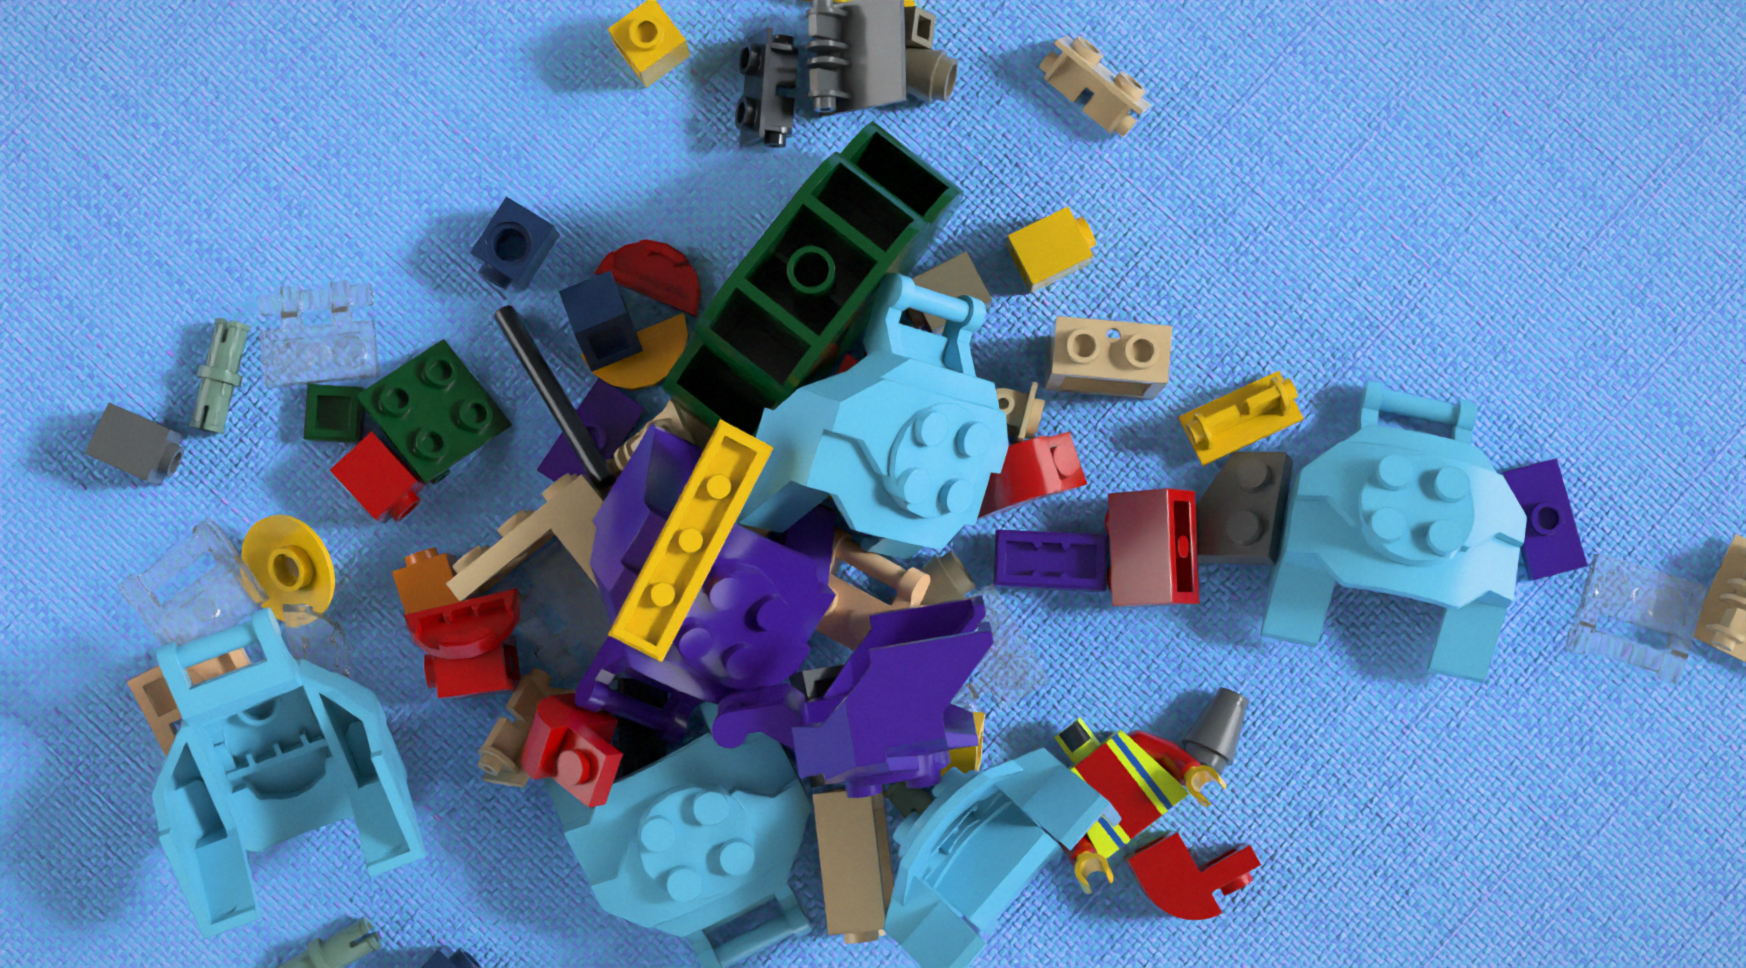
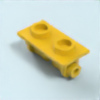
[1178,371,1304,466]

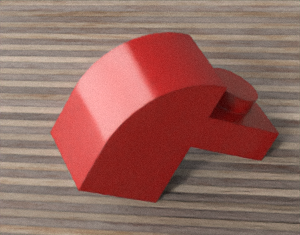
[977,432,1087,520]
[520,692,623,807]
[1123,830,1261,920]

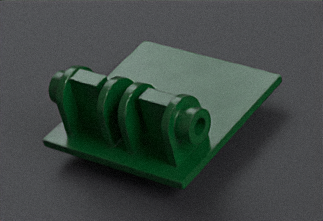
[355,339,512,485]

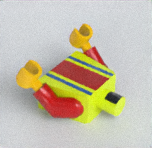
[1054,717,1226,894]

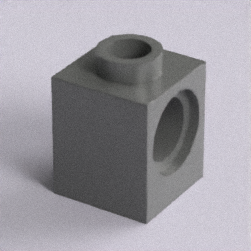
[85,402,184,486]

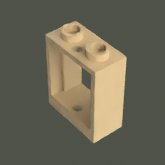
[1044,316,1173,400]
[812,784,894,944]

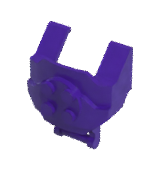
[575,423,837,744]
[712,596,994,798]

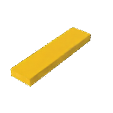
[608,420,774,662]

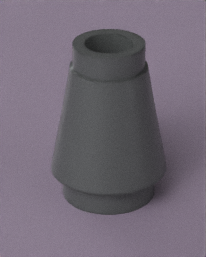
[1181,687,1249,776]

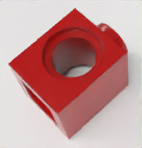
[330,432,426,524]

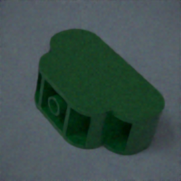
[662,121,964,438]

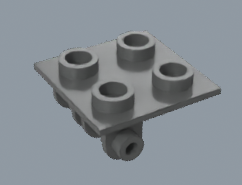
[806,0,907,118]

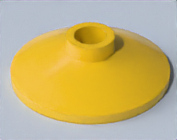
[241,514,335,624]

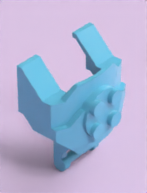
[736,273,1009,560]
[1260,380,1527,683]
[151,607,426,939]
[543,701,813,968]
[883,747,1122,968]

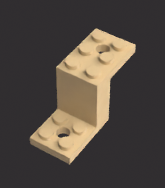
[446,473,774,601]

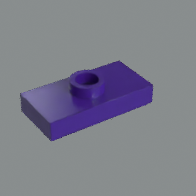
[537,378,646,482]
[1500,458,1588,581]
[993,529,1108,593]

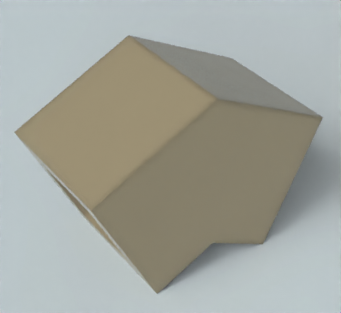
[904,6,936,49]

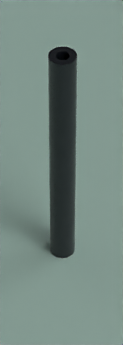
[494,305,616,490]

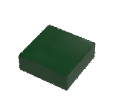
[303,384,366,444]

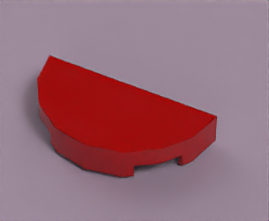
[594,239,702,318]
[403,588,521,660]

